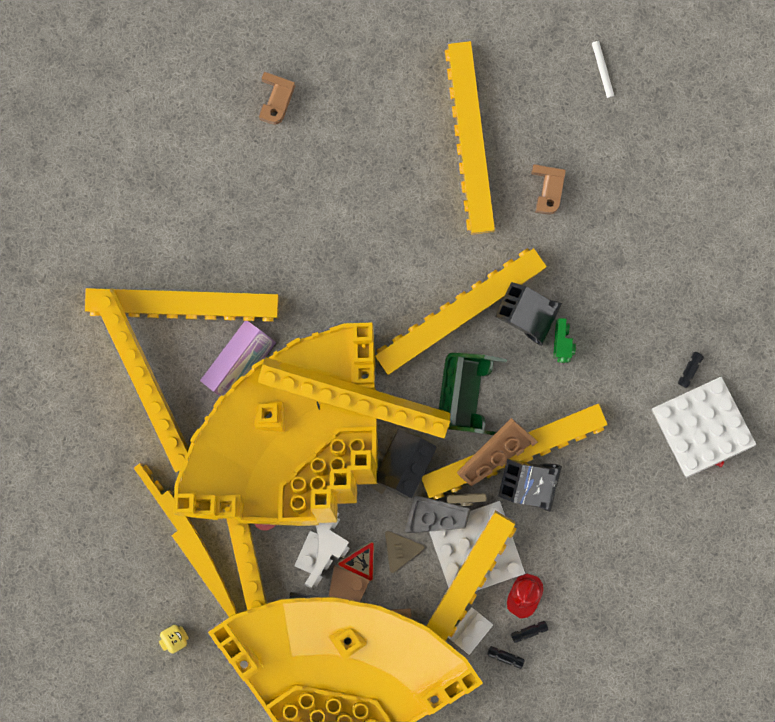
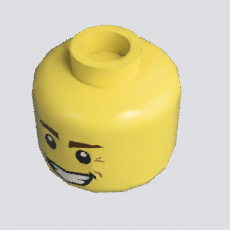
[158,625,189,654]

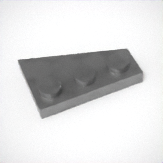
[405,495,471,534]

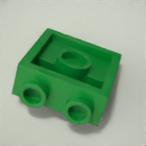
[553,318,576,363]

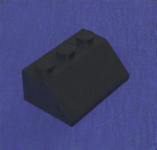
[377,429,437,499]

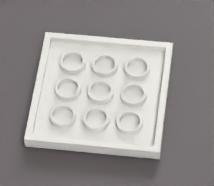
[652,377,756,478]
[429,501,525,591]

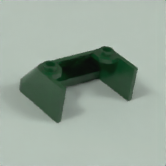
[439,352,507,435]

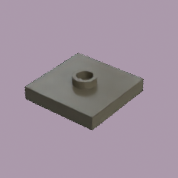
[446,493,487,506]

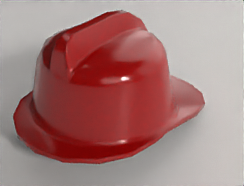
[507,573,544,619]

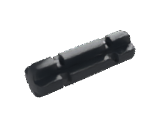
[678,352,704,388]
[511,621,548,643]
[487,646,525,669]

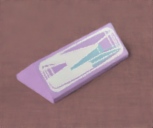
[200,321,276,396]

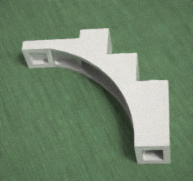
[304,512,350,589]

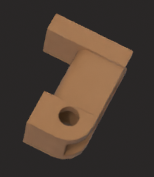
[259,72,295,125]
[531,164,566,215]

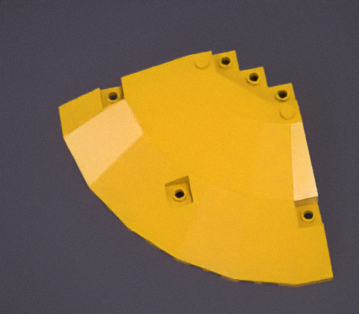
[173,322,378,526]
[208,597,483,722]

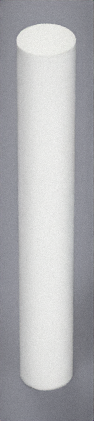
[592,41,614,98]

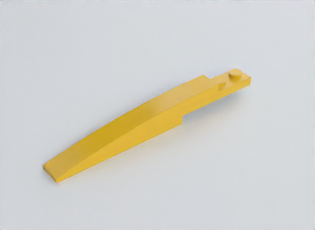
[134,463,237,617]

